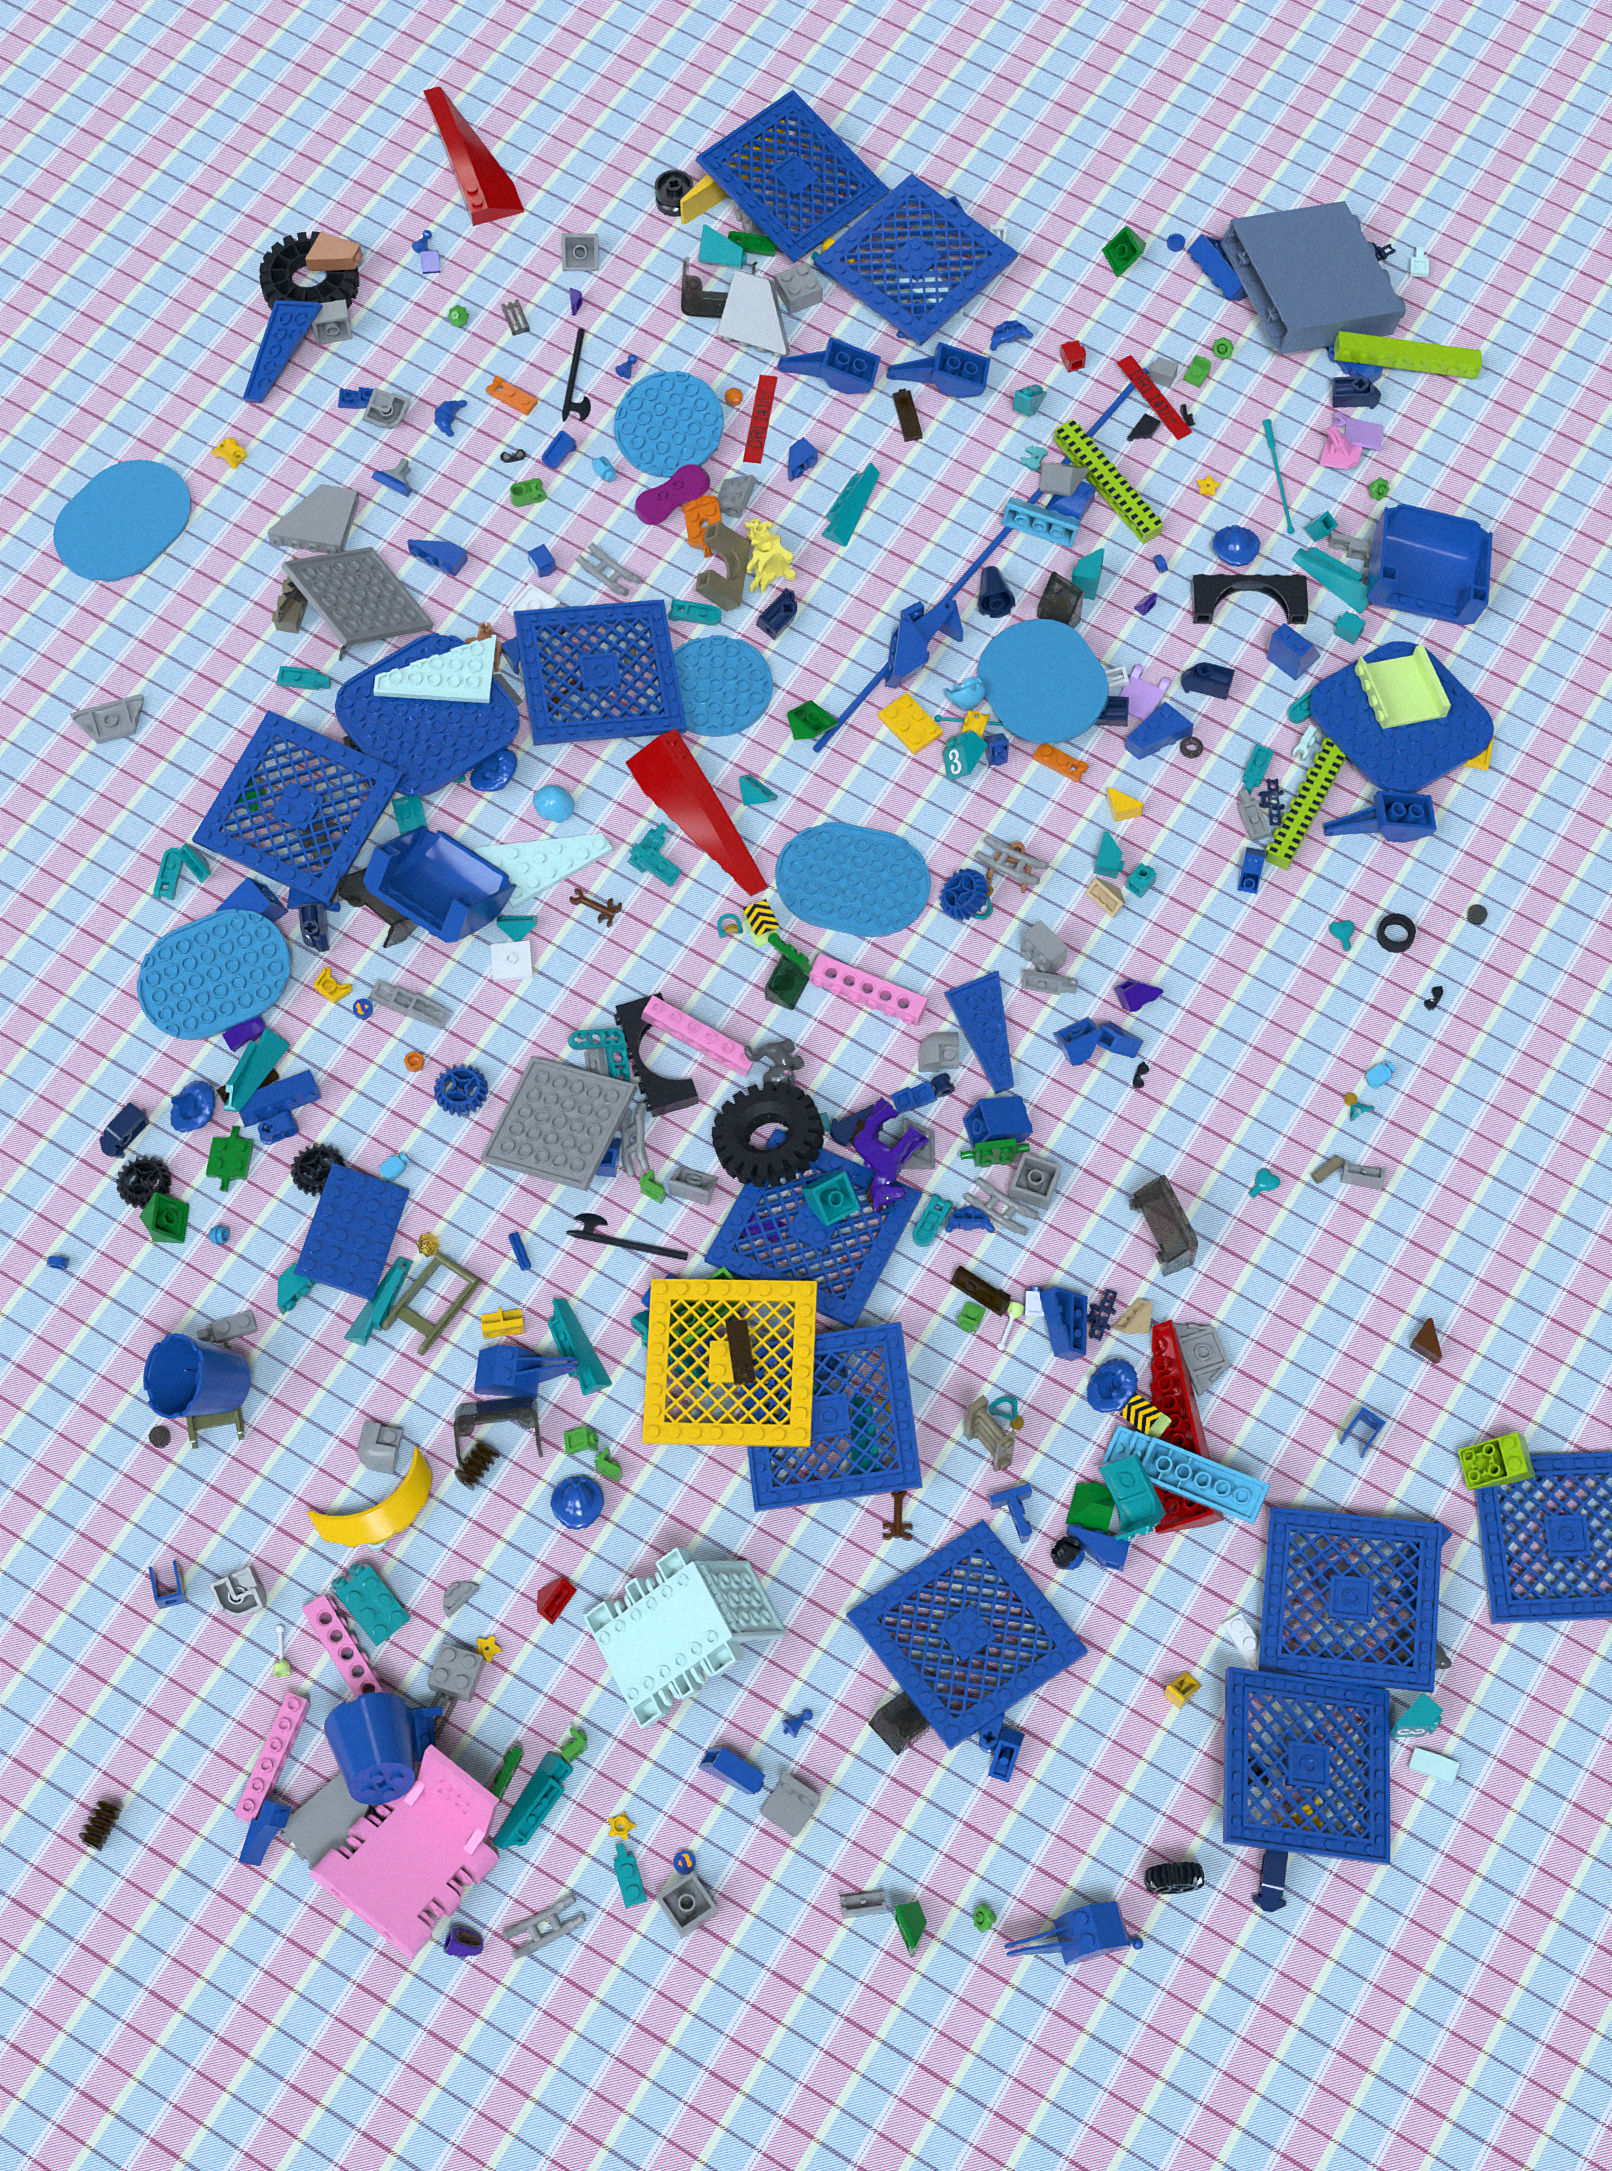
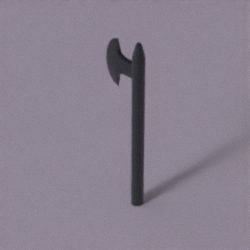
[562,328,591,422]
[566,1213,688,1261]

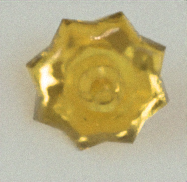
[416,1232,441,1258]

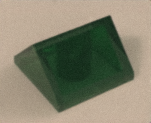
[765,955,809,1010]

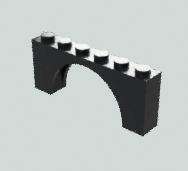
[1191,574,1309,624]
[613,993,699,1118]

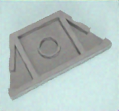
[70,694,144,744]
[1173,1322,1230,1397]

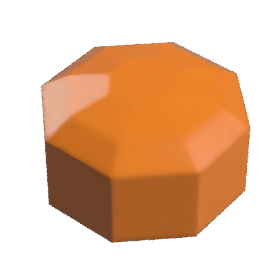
[725,387,743,407]
[404,1051,425,1073]

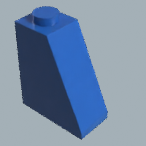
[698,1747,765,1795]

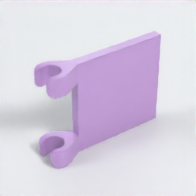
[1331,412,1383,451]
[1120,664,1171,721]

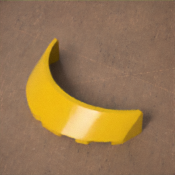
[307,1447,433,1547]

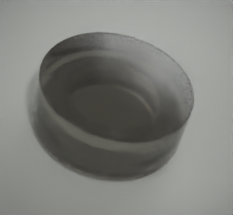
[1467,904,1488,925]
[149,1426,171,1448]

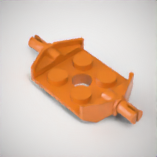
[681,495,722,558]

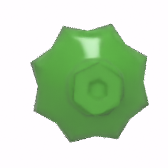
[447,304,469,328]
[1212,337,1234,360]
[1369,478,1390,501]
[972,1903,997,1932]

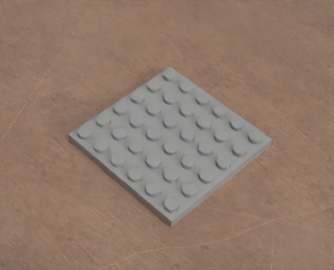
[281,547,434,646]
[480,1057,638,1191]

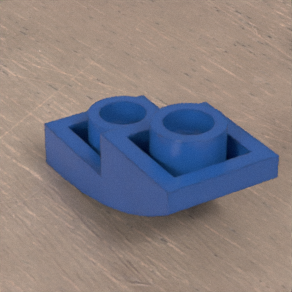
[338,387,374,409]

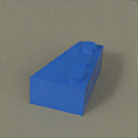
[1125,701,1194,760]
[1039,1286,1088,1361]

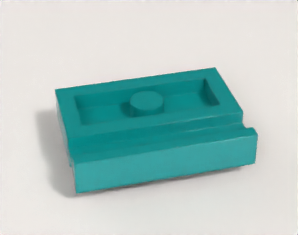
[391,796,428,836]

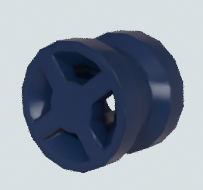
[931,1073,955,1097]

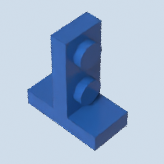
[988,1483,1032,1544]
[410,1706,443,1762]

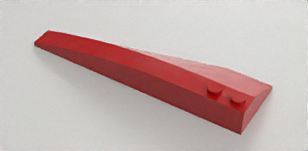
[423,86,524,226]
[625,728,768,897]
[1150,1320,1224,1534]

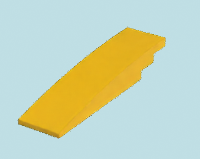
[680,120,785,225]

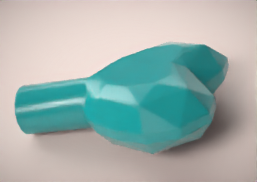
[1329,920,1355,951]
[1248,1168,1280,1199]

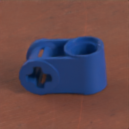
[258,1111,299,1145]
[979,1713,1005,1753]

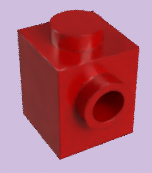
[1060,340,1086,373]

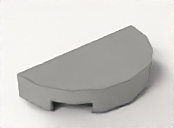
[443,1582,480,1618]

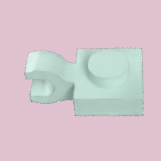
[1410,247,1429,277]
[1293,726,1317,762]

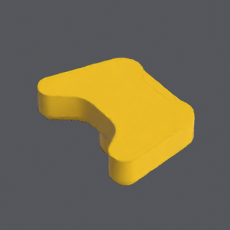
[314,967,353,1003]

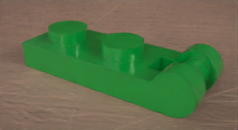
[728,231,777,257]
[768,933,813,974]
[489,1746,524,1806]

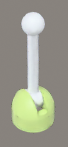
[997,1302,1025,1351]
[273,1625,291,1677]

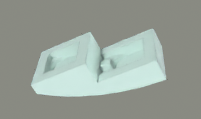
[1409,1747,1460,1785]

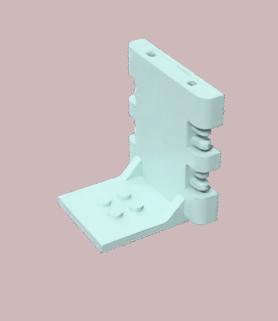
[583,1547,787,1729]

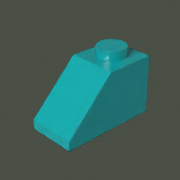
[1094,831,1125,879]

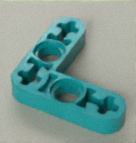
[568,1028,630,1082]

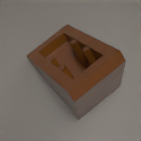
[1410,1318,1442,1364]

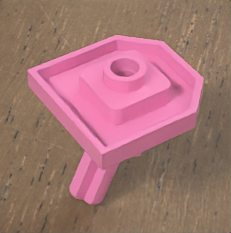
[1320,425,1363,470]

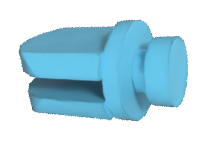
[592,456,617,482]
[1366,1061,1396,1089]
[379,1152,410,1181]

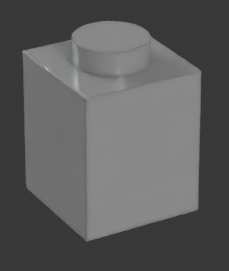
[1148,357,1178,388]

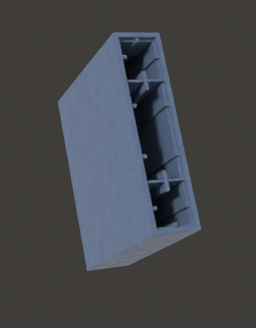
[1221,201,1406,355]

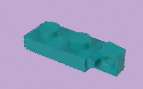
[276,666,331,690]
[1242,744,1274,796]
[627,822,668,873]
[629,843,682,887]
[613,1843,647,1909]

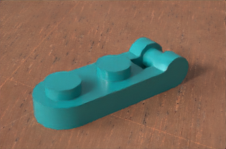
[668,599,721,626]
[1287,685,1316,724]
[153,848,183,900]
[912,1194,953,1247]

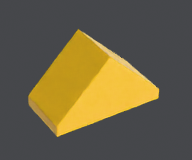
[1107,787,1144,822]
[1164,1671,1202,1710]

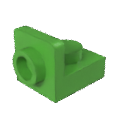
[1183,355,1211,388]
[639,1169,666,1204]
[957,1301,986,1333]
[564,1427,599,1455]
[594,1448,622,1483]
[561,1727,588,1765]

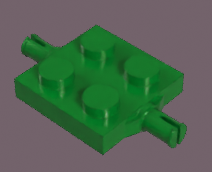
[206,1126,254,1192]
[960,1138,1030,1168]

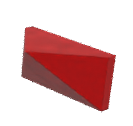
[537,1577,577,1625]

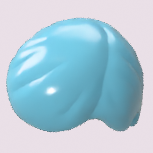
[945,677,985,711]
[532,784,575,823]

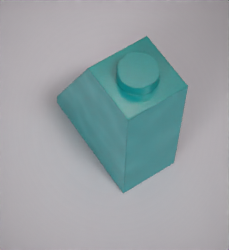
[698,224,747,269]

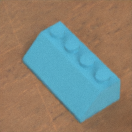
[1001,497,1081,549]

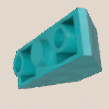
[1013,384,1047,417]
[277,1264,319,1315]

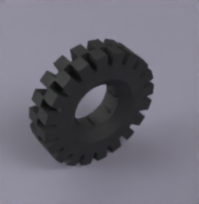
[259,231,359,325]
[711,1082,825,1188]

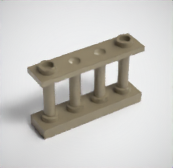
[964,1395,1016,1472]

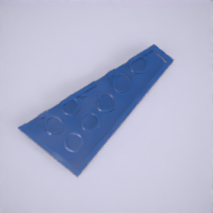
[242,300,323,403]
[945,970,1014,1095]

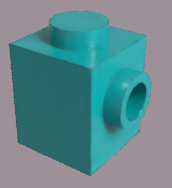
[1304,510,1338,542]
[1334,611,1366,645]
[1125,863,1157,899]

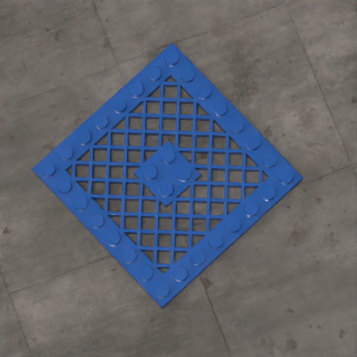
[695,90,890,263]
[814,173,1018,346]
[513,599,687,746]
[192,710,405,906]
[704,1128,923,1329]
[740,1322,923,1512]
[1475,1452,1612,1624]
[1258,1507,1443,1693]
[846,1520,1088,1751]
[1223,1667,1390,1866]

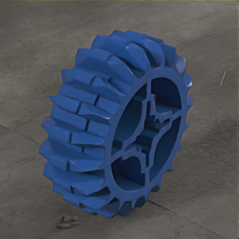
[939,868,990,921]
[434,1063,488,1117]

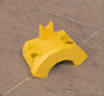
[210,436,247,469]
[961,710,990,738]

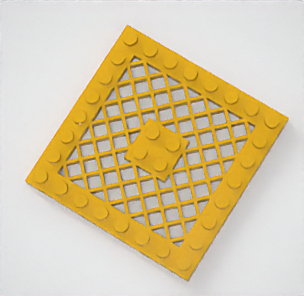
[642,1279,818,1448]

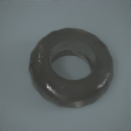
[1180,736,1204,759]

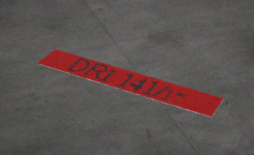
[1117,355,1193,441]
[743,374,778,464]

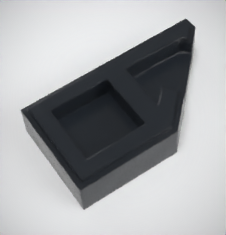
[1127,413,1161,442]

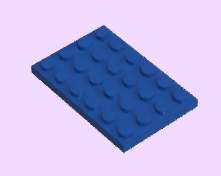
[293,1163,410,1301]

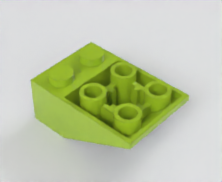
[1458,1432,1535,1490]

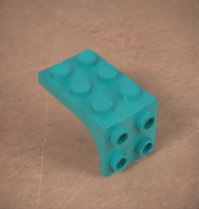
[1099,1453,1166,1541]
[329,1562,411,1646]

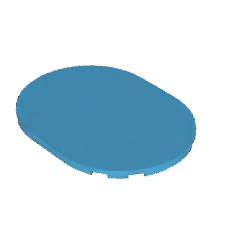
[53,460,191,582]
[977,619,1109,745]
[775,822,931,937]
[137,909,291,1040]

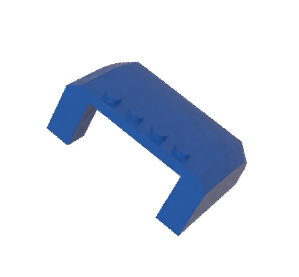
[1366,504,1493,625]
[363,825,516,943]

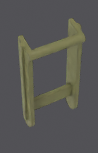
[382,1252,482,1356]
[186,1342,244,1449]

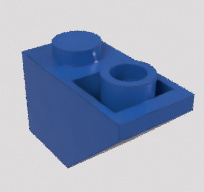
[788,437,818,482]
[984,733,1009,766]
[1238,847,1266,894]
[1097,1021,1144,1058]
[596,1138,622,1177]

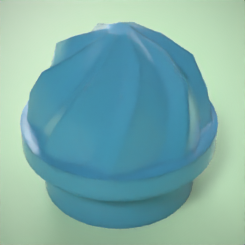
[208,1225,229,1245]

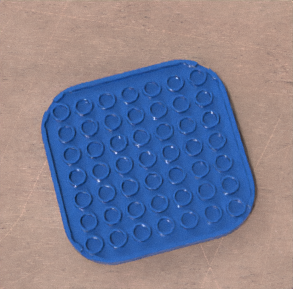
[335,633,520,797]
[1310,641,1494,793]

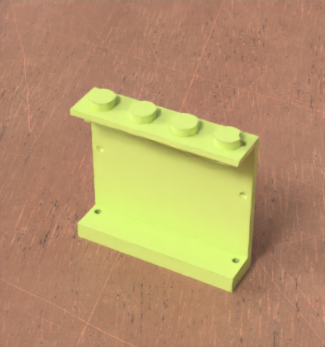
[1355,645,1451,729]

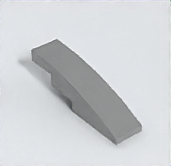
[1329,532,1372,568]
[368,980,451,1029]

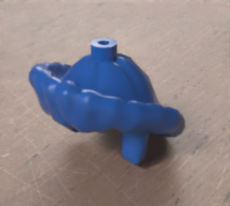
[1213,525,1261,567]
[469,749,517,792]
[170,1080,215,1133]
[1087,1358,1138,1413]
[550,1476,604,1530]

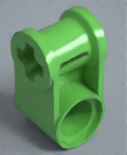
[510,478,547,507]

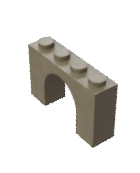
[695,521,751,611]

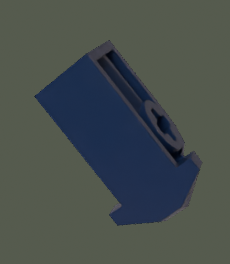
[1332,376,1381,409]
[756,588,797,641]
[1180,662,1235,700]
[1095,696,1129,727]
[298,902,330,952]
[99,1102,149,1159]
[830,1104,883,1147]
[1252,1849,1288,1912]

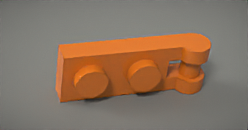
[485,376,538,416]
[1033,743,1089,783]

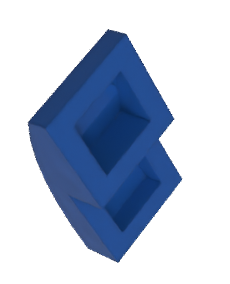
[891,1081,938,1114]

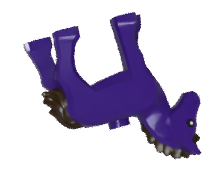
[851,1097,931,1215]

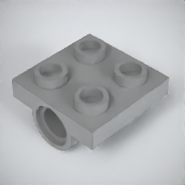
[717,475,757,518]

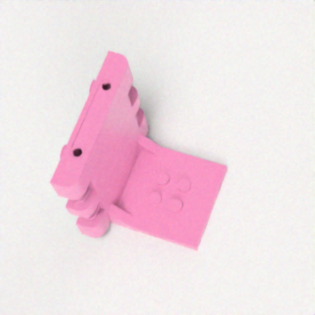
[309,1744,500,1961]

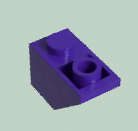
[1114,978,1164,1012]

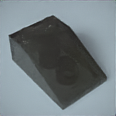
[1037,571,1084,629]
[868,1692,932,1756]

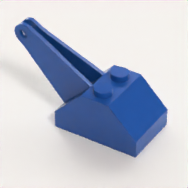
[777,337,881,394]
[886,342,991,398]
[884,600,954,689]
[1323,790,1437,843]
[474,1345,578,1399]
[1004,1901,1131,1966]

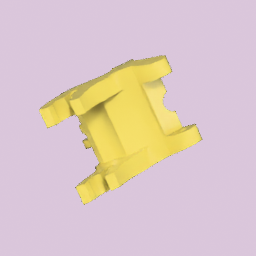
[745,519,796,593]

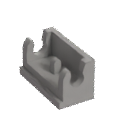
[1341,1160,1386,1190]
[840,1890,887,1919]

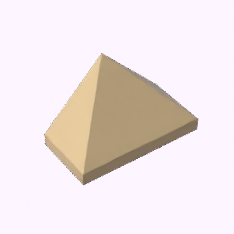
[1085,878,1125,918]
[1112,1298,1152,1334]

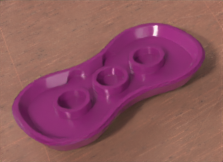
[634,464,710,525]

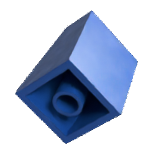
[1267,623,1321,681]
[216,877,289,923]
[962,1096,1033,1149]

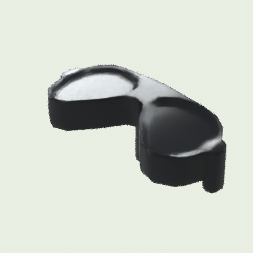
[1180,404,1196,426]
[500,449,526,463]
[1424,986,1443,1011]
[1132,1061,1150,1088]

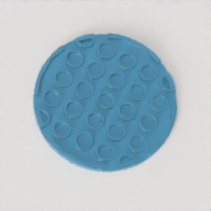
[614,371,724,478]
[660,635,773,737]

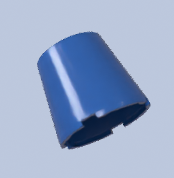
[143,1333,251,1419]
[324,1692,415,1805]

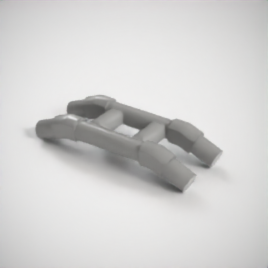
[575,542,642,596]
[975,835,1049,885]
[620,1102,650,1177]
[963,1177,1039,1236]
[502,1894,586,1960]

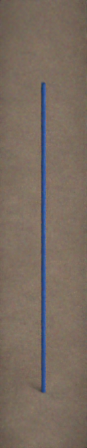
[813,368,1149,753]

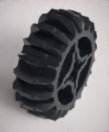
[290,1143,346,1197]
[116,1155,172,1210]
[1144,1861,1205,1895]

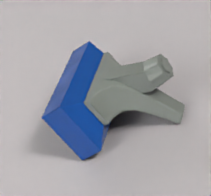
[371,458,412,497]

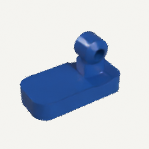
[542,431,577,469]

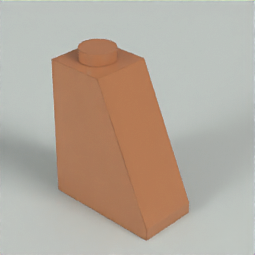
[305,232,363,271]

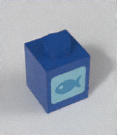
[528,544,556,578]

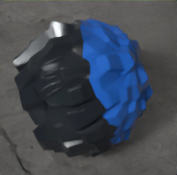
[1051,1536,1085,1570]

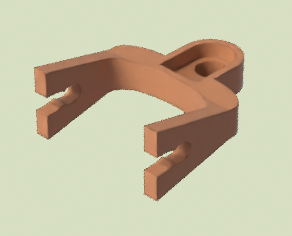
[464,622,502,672]
[987,841,1032,894]

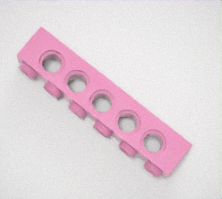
[809,953,928,1026]
[641,995,756,1078]
[302,1595,389,1700]
[234,1692,311,1824]

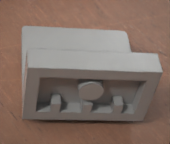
[760,1772,820,1837]

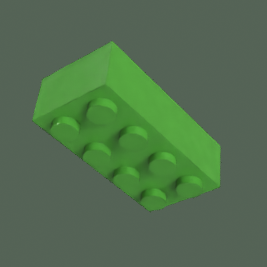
[670,1266,750,1353]

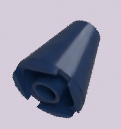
[978,566,1015,618]

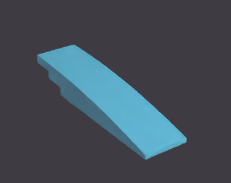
[1101,1425,1271,1525]

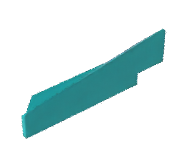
[821,462,880,547]
[1292,547,1370,614]
[223,1028,290,1112]
[344,1257,413,1347]
[548,1298,612,1396]
[631,1310,711,1393]
[851,1396,881,1475]
[493,1752,574,1850]

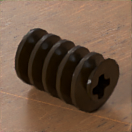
[454,1443,500,1491]
[78,1800,123,1852]

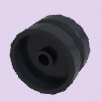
[655,170,694,217]

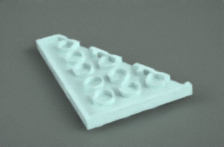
[374,635,497,703]
[473,834,613,909]

